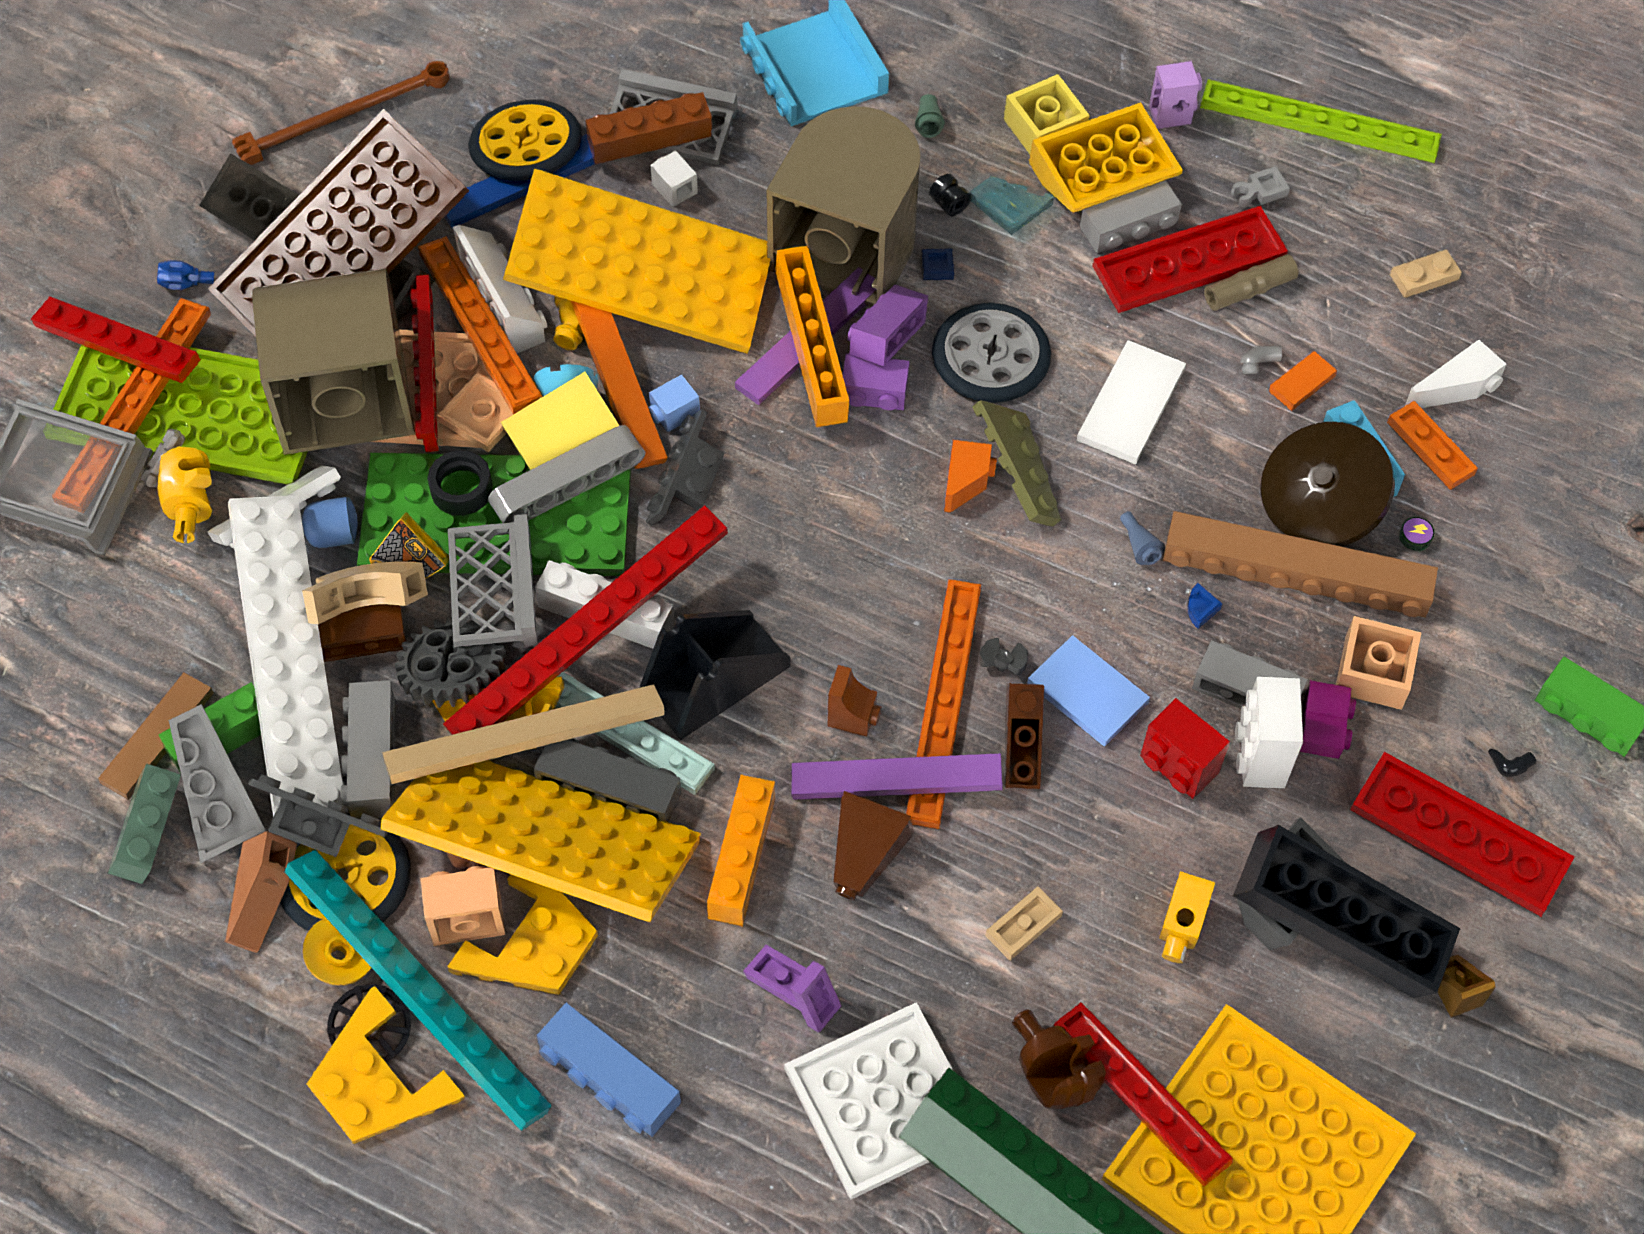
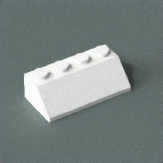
[453,225,547,353]

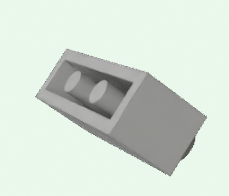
[1080,180,1182,253]
[1192,640,1308,709]

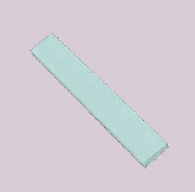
[555,672,715,795]

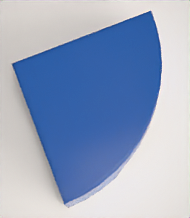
[1187,583,1222,629]

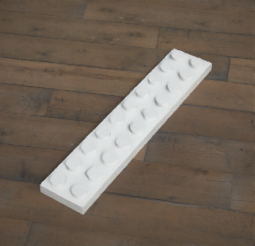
[228,495,346,817]

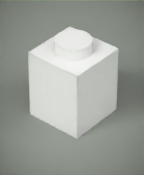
[651,151,698,207]

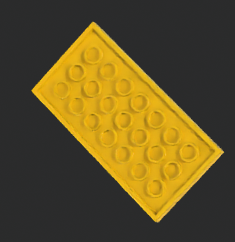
[503,168,771,354]
[381,760,701,922]

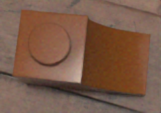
[827,665,882,737]

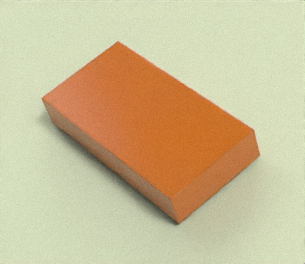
[1269,351,1337,411]

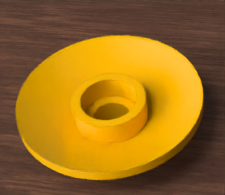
[303,918,371,985]

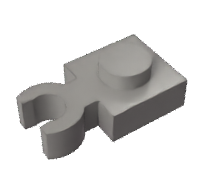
[1231,166,1290,207]

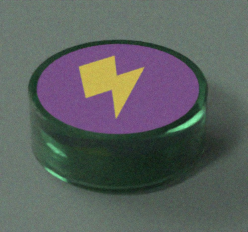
[1399,517,1435,551]

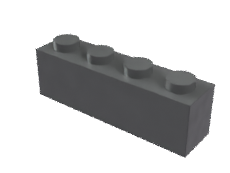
[534,738,682,823]

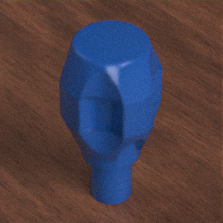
[157,260,214,290]

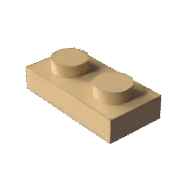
[1390,249,1462,298]
[985,886,1063,961]

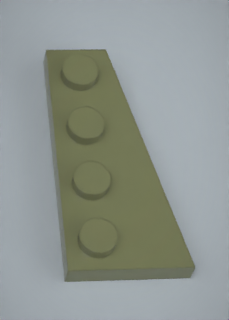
[972,400,1061,527]

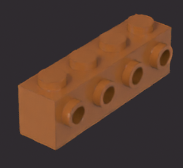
[585,92,712,165]

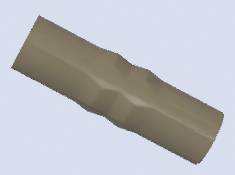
[1204,254,1298,311]

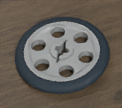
[932,302,1052,403]

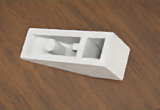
[1405,340,1507,408]

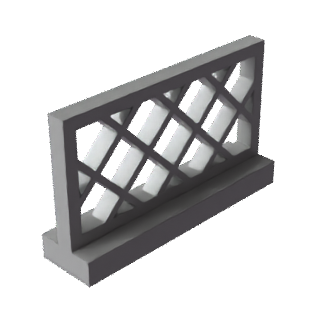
[610,69,738,165]
[448,514,538,647]

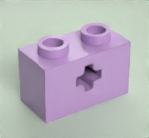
[1149,61,1202,129]

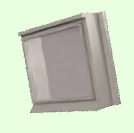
[0,399,153,556]

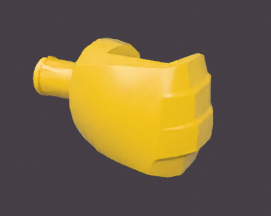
[158,446,212,543]

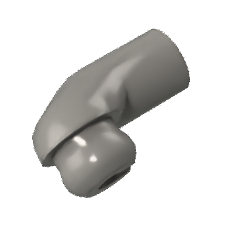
[1240,346,1282,374]

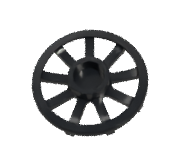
[327,984,411,1062]

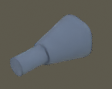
[1120,512,1165,565]

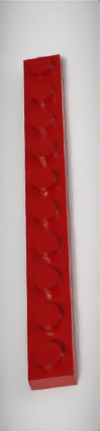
[443,505,728,735]

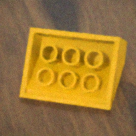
[1029,102,1183,213]

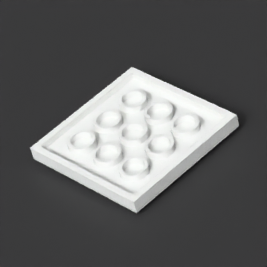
[784,1002,953,1200]

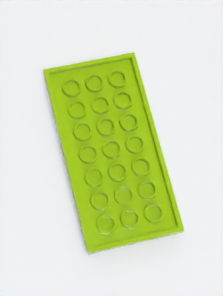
[43,345,308,485]

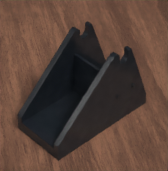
[640,610,790,740]

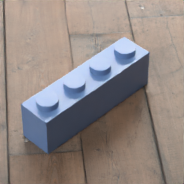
[536,1003,681,1137]

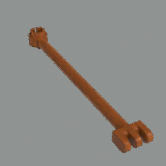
[232,61,450,166]

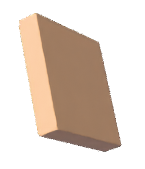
[437,371,513,453]

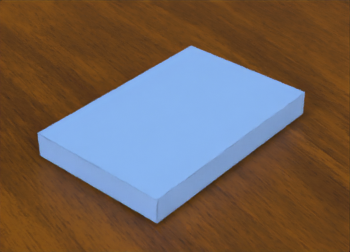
[1027,635,1150,747]

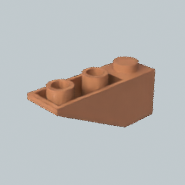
[225,831,297,953]

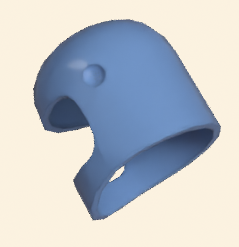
[302,497,358,548]

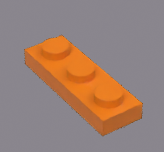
[1387,401,1478,490]

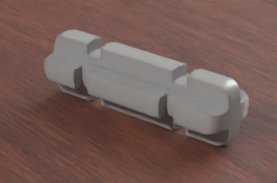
[141,429,185,488]

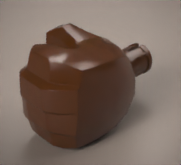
[1012,1009,1106,1110]

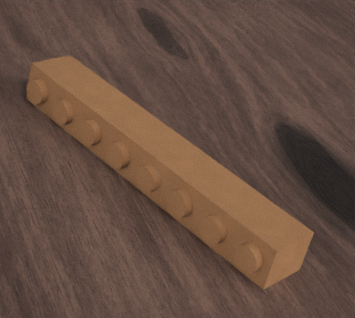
[1162,511,1438,618]

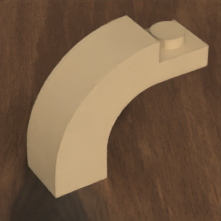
[302,562,428,624]

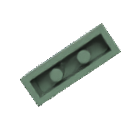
[108,763,181,884]

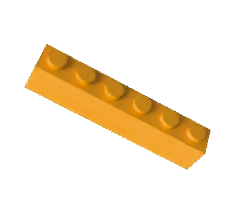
[776,245,849,427]

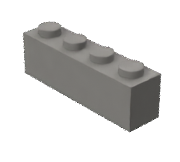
[341,680,395,819]

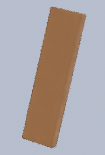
[98,672,213,800]

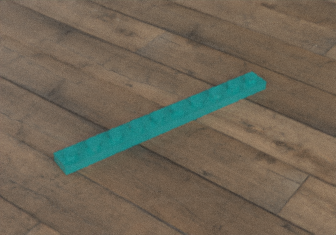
[285,850,552,1131]

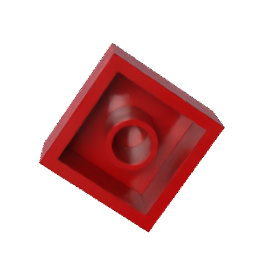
[1140,698,1230,799]

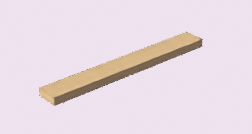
[382,684,665,784]

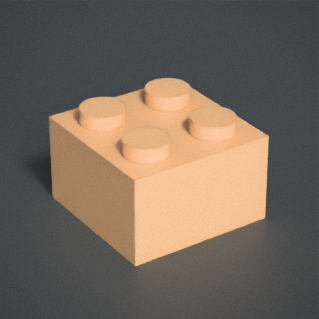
[1336,616,1421,710]
[421,866,506,946]

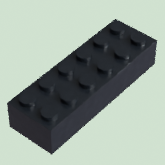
[1233,825,1460,998]

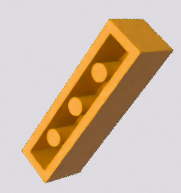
[707,775,775,926]

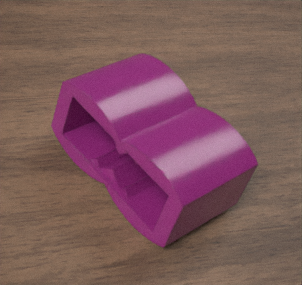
[1299,680,1356,759]

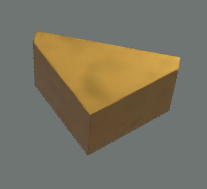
[1438,954,1496,1018]

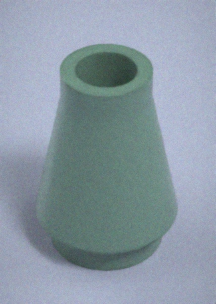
[915,94,945,138]

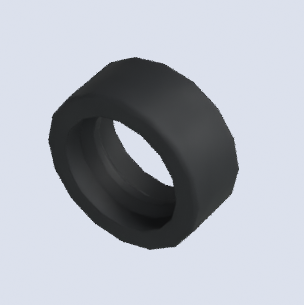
[428,450,493,516]

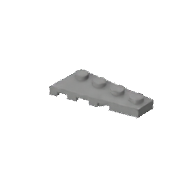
[169,704,266,863]

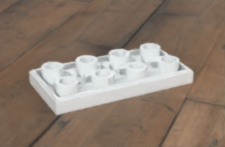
[207,465,341,548]

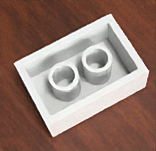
[1235,677,1303,788]

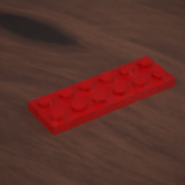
[1092,206,1288,313]
[1350,751,1575,917]

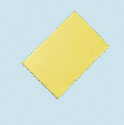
[501,372,619,470]

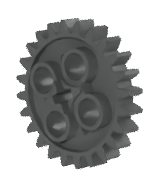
[395,616,508,708]

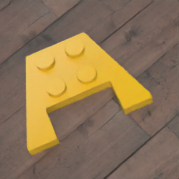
[447,874,598,995]
[307,986,465,1144]

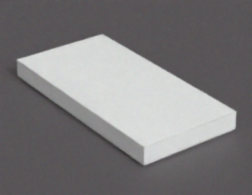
[1077,340,1186,465]

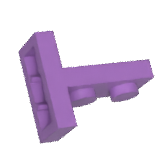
[743,945,841,1033]

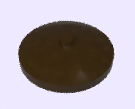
[1260,422,1395,547]

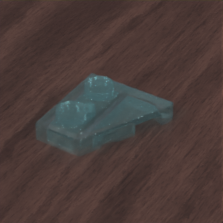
[970,176,1054,235]

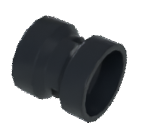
[929,173,972,217]

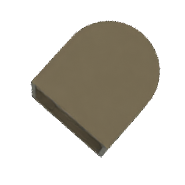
[767,106,920,307]
[252,268,415,455]

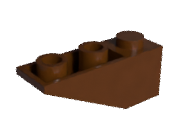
[1005,683,1044,789]

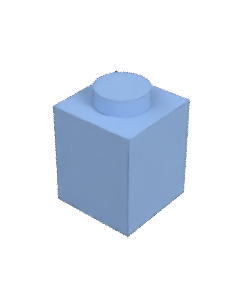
[648,375,700,432]

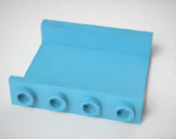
[740,0,889,126]

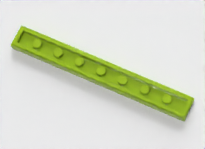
[1200,79,1442,163]

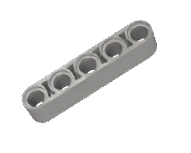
[488,425,645,523]

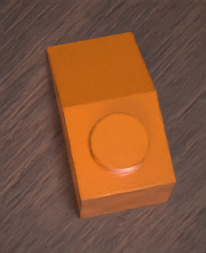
[944,440,997,513]

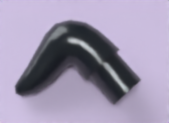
[1488,748,1536,777]

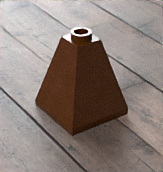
[833,791,914,900]

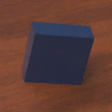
[921,248,954,280]

